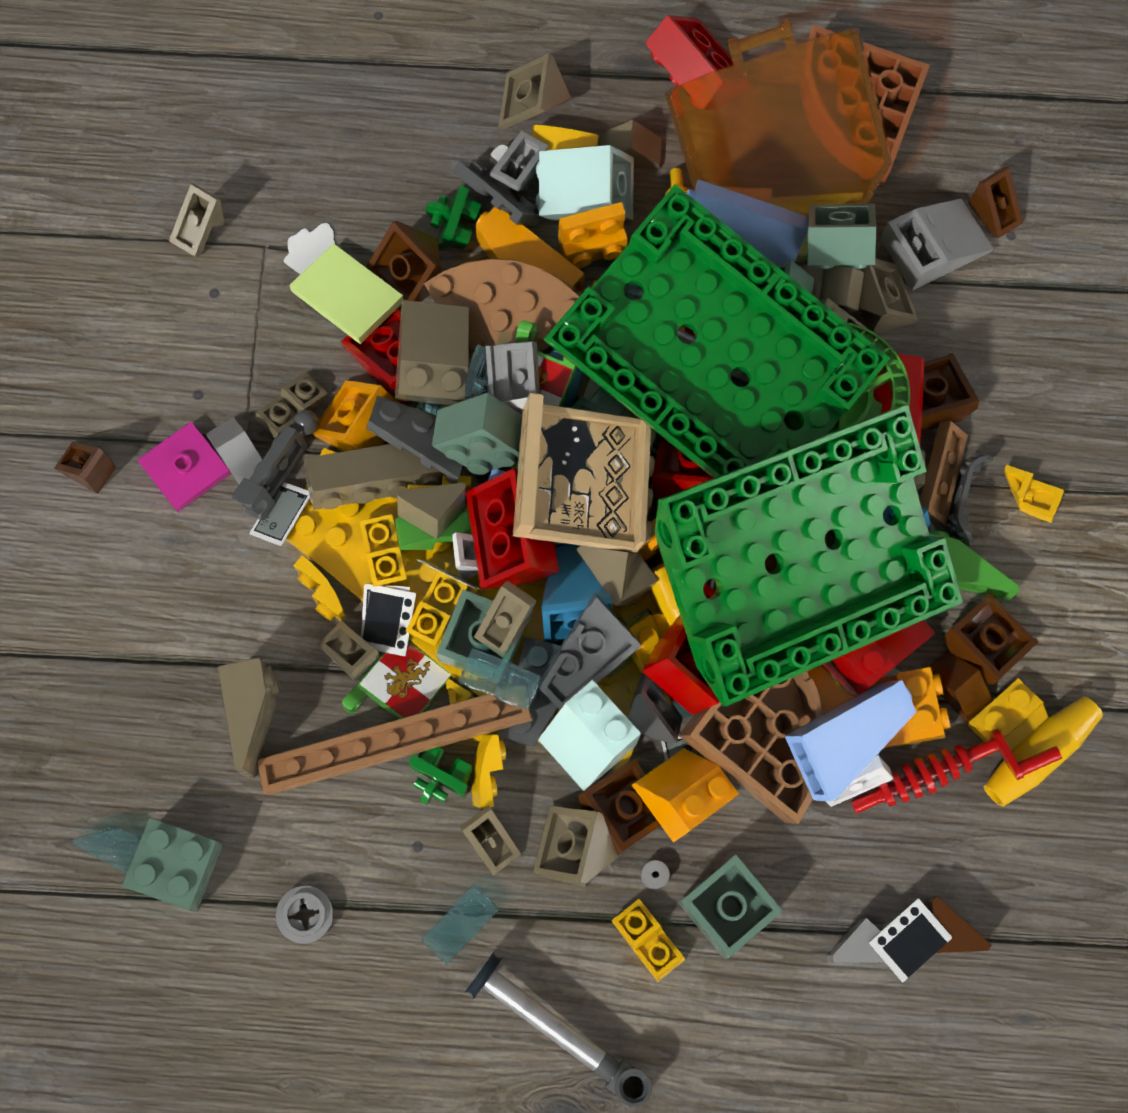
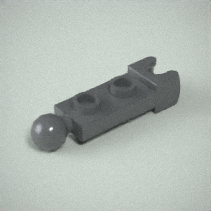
[232,409,319,520]

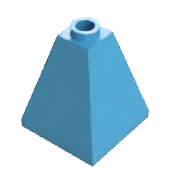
[541,543,612,643]

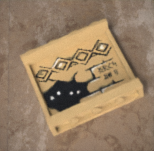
[513,393,656,553]

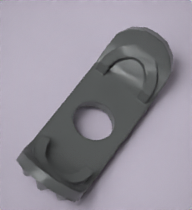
[945,454,993,546]

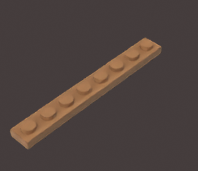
[257,684,533,795]

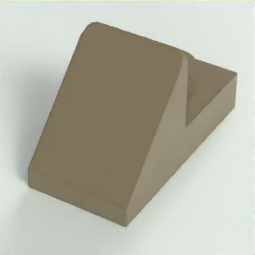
[169,183,225,257]
[474,580,537,657]
[317,621,379,682]

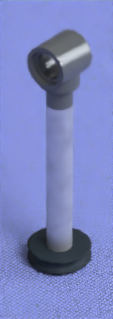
[465,950,652,1107]

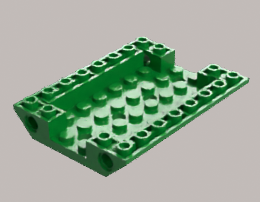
[544,184,890,478]
[655,404,963,707]

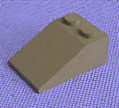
[394,300,469,405]
[218,658,280,779]

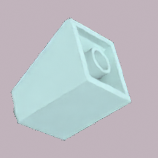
[536,145,634,221]
[538,680,641,791]

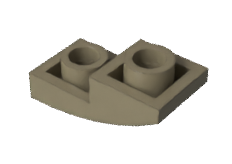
[255,372,328,438]

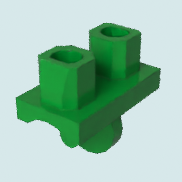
[425,185,481,249]
[408,747,473,805]

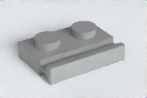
[486,342,540,402]

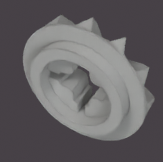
[276,886,333,944]

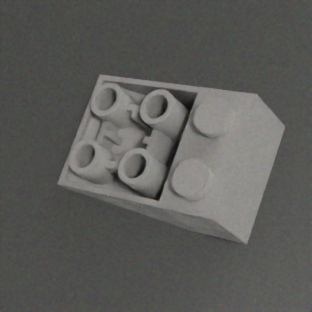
[880,199,994,291]

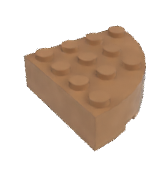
[800,24,930,188]
[424,259,581,391]
[679,671,824,824]

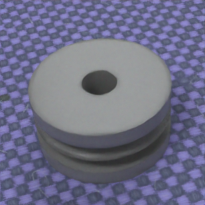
[641,860,670,890]

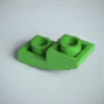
[395,507,472,550]

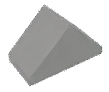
[490,130,548,191]
[206,417,263,484]
[827,918,885,963]

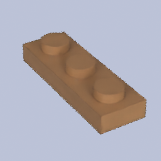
[919,421,968,525]

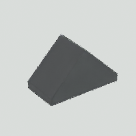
[627,672,683,744]

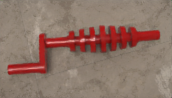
[850,728,1062,814]

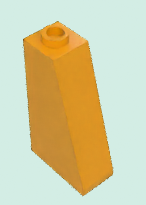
[476,207,585,292]

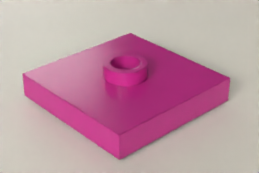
[137,422,232,512]

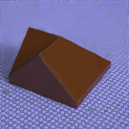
[366,221,441,308]

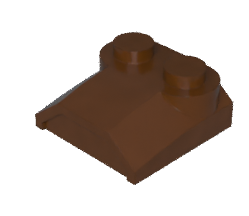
[921,353,979,430]
[945,592,1038,685]
[578,758,661,855]

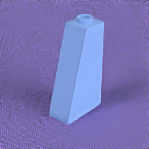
[687,179,808,264]
[785,680,916,802]

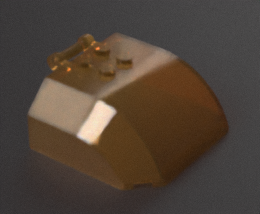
[665,19,892,218]

